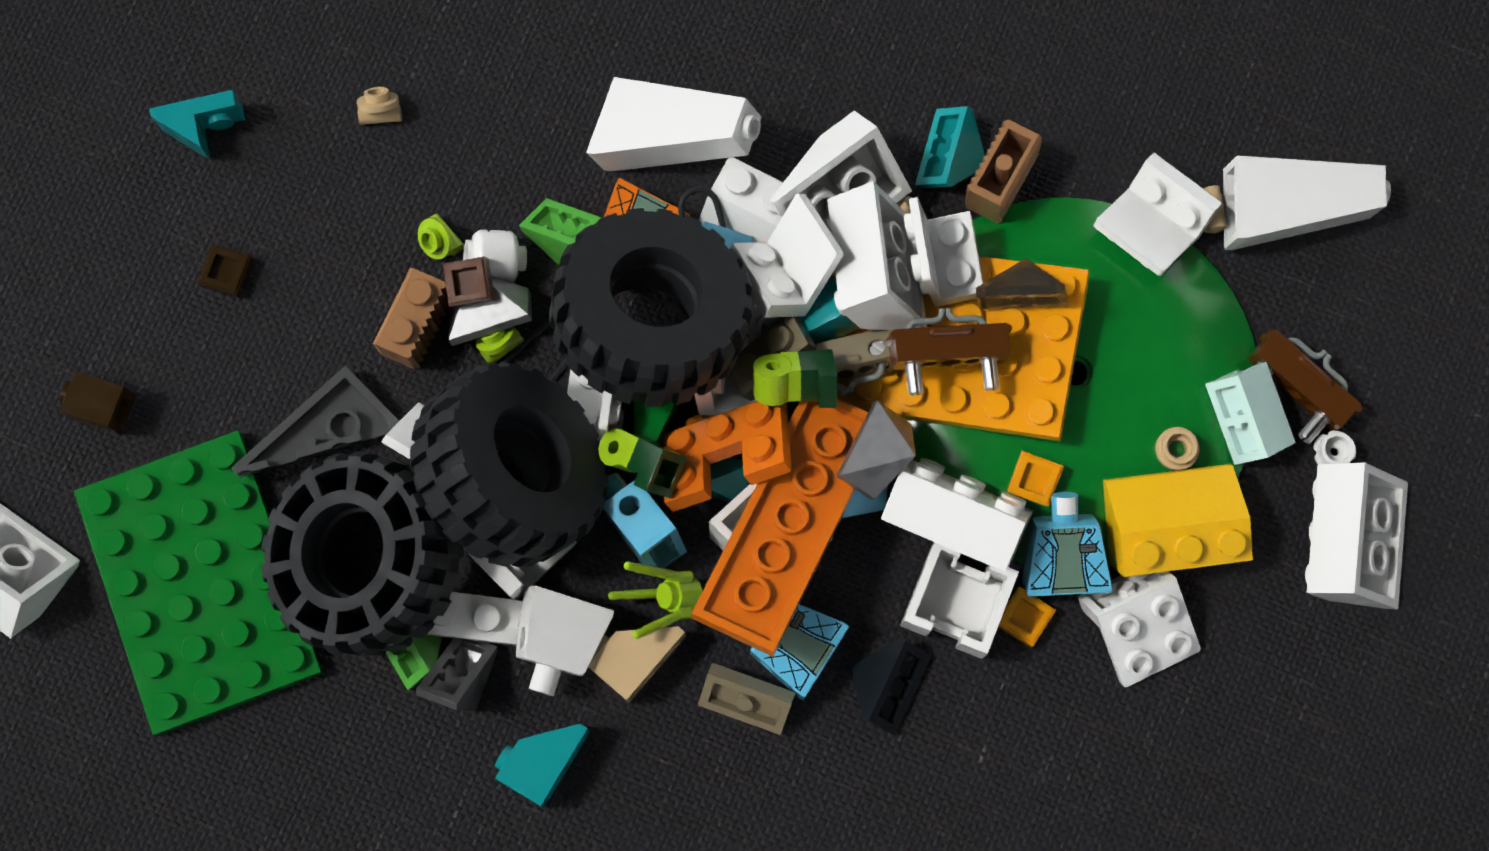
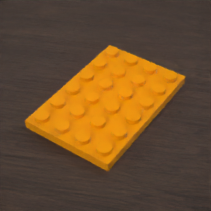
[832,256,1090,441]

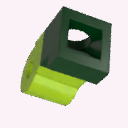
[753,349,837,408]
[598,428,687,498]

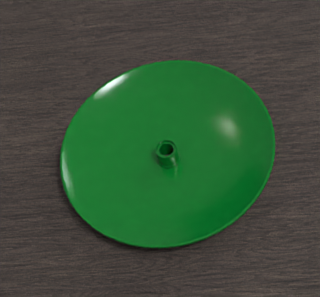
[905,197,1256,568]

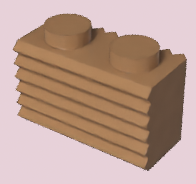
[965,120,1042,223]
[373,268,450,370]

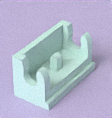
[1205,362,1296,465]

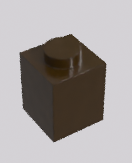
[59,371,136,435]

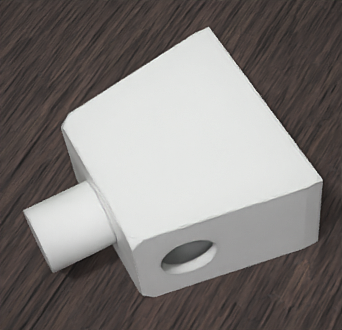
[516,586,614,696]

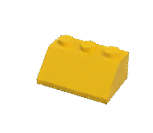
[1103,464,1253,577]

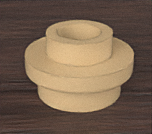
[1155,427,1200,471]

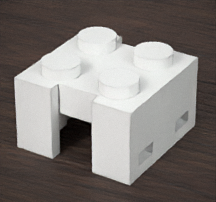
[900,542,1019,659]

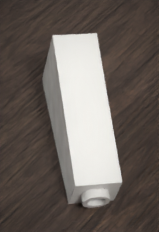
[586,77,761,172]
[1223,156,1391,250]

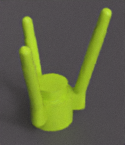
[608,561,702,639]

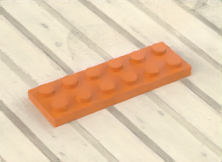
[691,399,868,657]

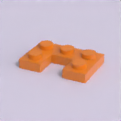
[663,401,792,512]

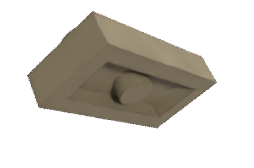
[730,317,817,401]
[698,663,796,735]

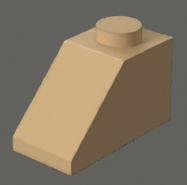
[588,626,686,703]

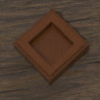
[443,256,494,308]

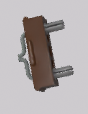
[884,308,1012,396]
[1247,330,1362,444]

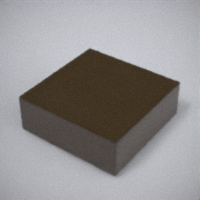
[197,244,254,299]

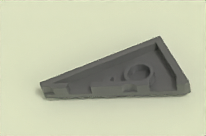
[232,366,399,478]

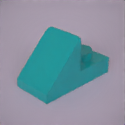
[149,90,245,159]

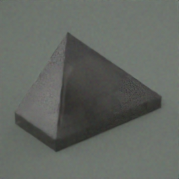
[976,258,1069,309]

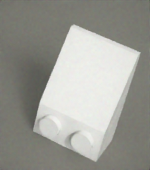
[770,111,912,225]

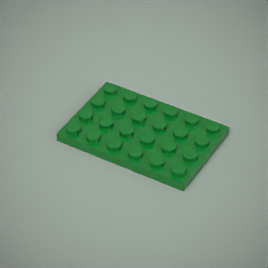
[74,430,324,736]

